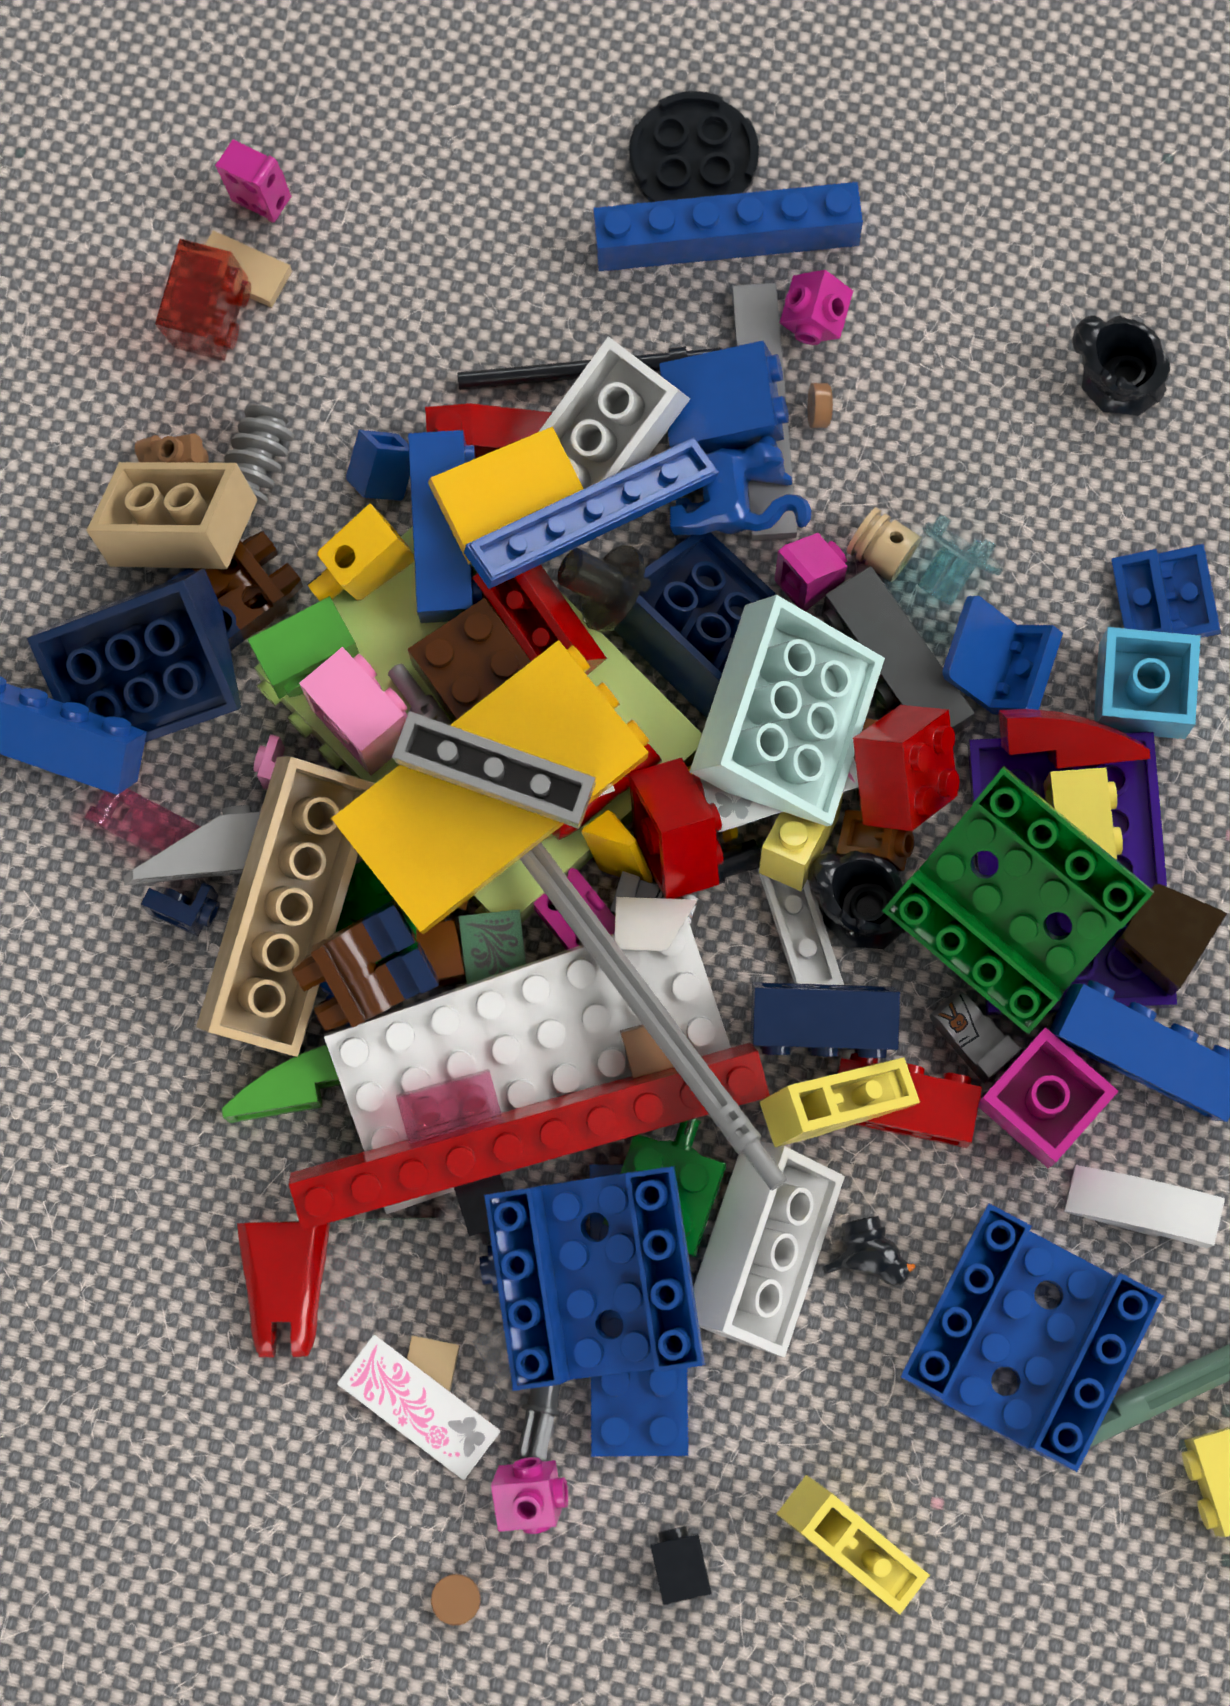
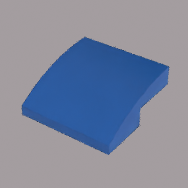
[1111,544,1222,638]

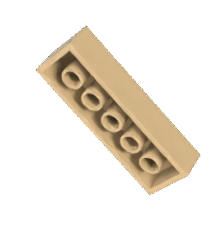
[196,756,375,1057]

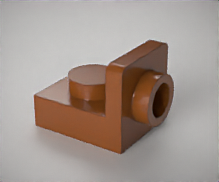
[836,810,914,871]

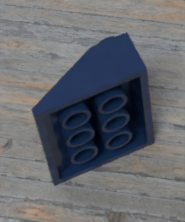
[602,532,777,718]
[27,568,242,742]

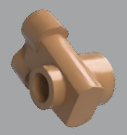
[135,433,209,463]

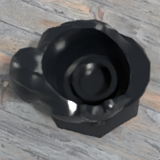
[1072,315,1171,416]
[808,851,906,949]

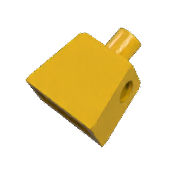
[307,503,415,601]

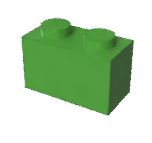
[247,596,359,699]

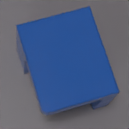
[346,430,410,501]

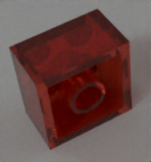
[155,239,251,361]

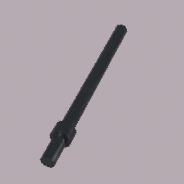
[457,346,722,390]

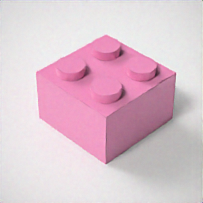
[299,647,408,776]

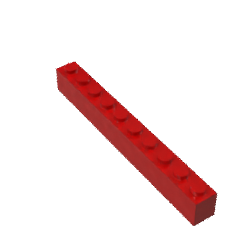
[288,1042,770,1230]

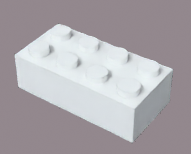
[539,336,690,489]

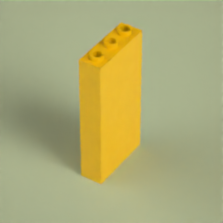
[331,640,650,935]

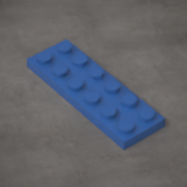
[590,1164,688,1457]

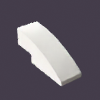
[1063,1165,1225,1248]

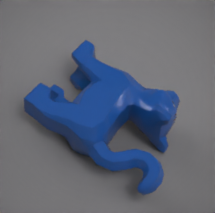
[670,435,811,535]

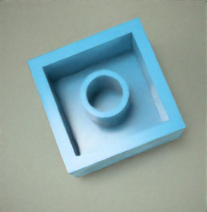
[1094,627,1201,739]

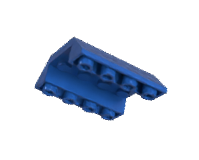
[484,1166,705,1391]
[900,1203,1164,1472]

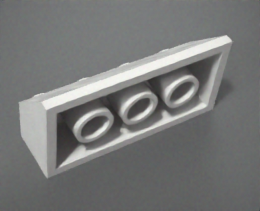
[693,1141,845,1358]

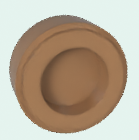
[807,383,833,428]
[431,1574,481,1625]

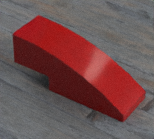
[999,709,1150,768]

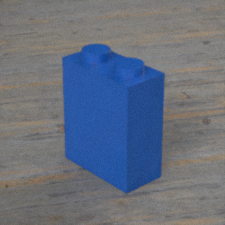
[659,340,789,454]

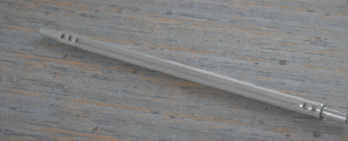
[388,664,787,1191]

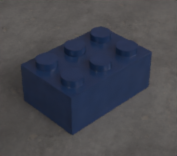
[750,982,900,1058]

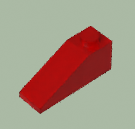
[425,403,553,458]

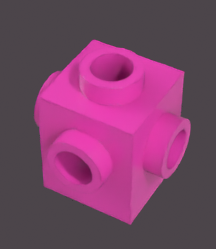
[779,270,853,345]
[491,1457,569,1534]

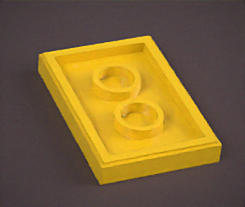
[428,426,584,565]

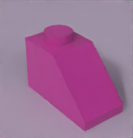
[774,533,847,612]

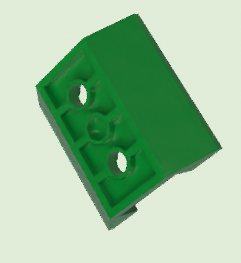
[882,767,1154,1035]

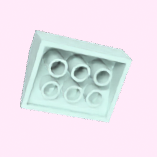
[690,595,885,826]

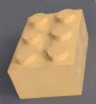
[86,462,258,569]

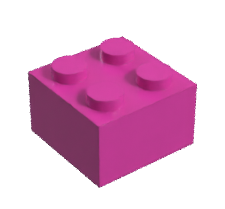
[978,1027,1119,1168]

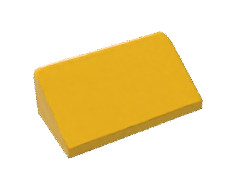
[581,810,653,883]

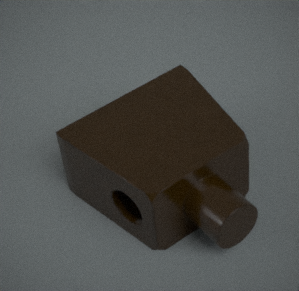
[1114,883,1227,996]

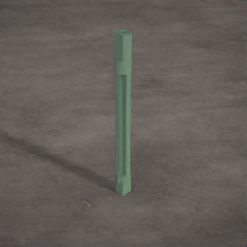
[1090,1344,1230,1447]

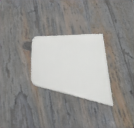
[614,897,697,951]

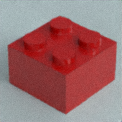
[853,705,960,831]
[629,757,724,899]

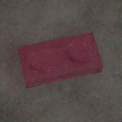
[396,1069,503,1144]

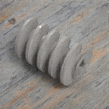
[224,403,295,505]

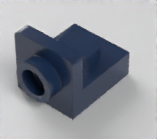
[141,882,220,936]

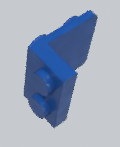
[942,596,1063,715]

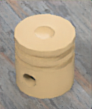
[846,507,922,582]

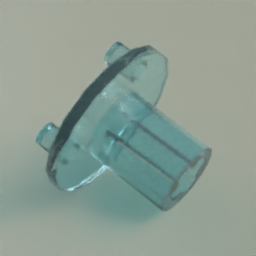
[918,514,1004,605]

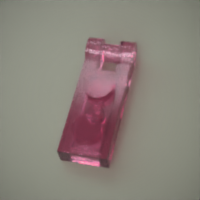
[84,788,200,856]

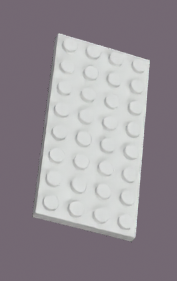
[324,912,731,1215]

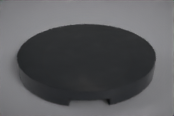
[629,91,759,202]

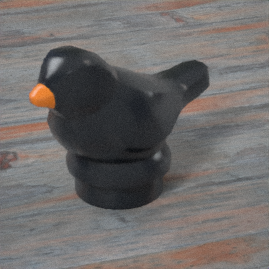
[822,1216,915,1286]

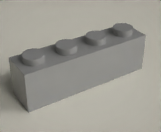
[392,711,596,829]

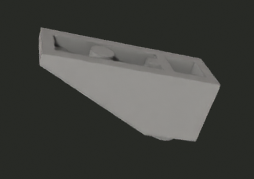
[123,805,260,886]

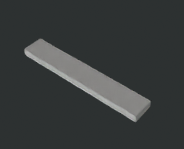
[732,283,797,541]

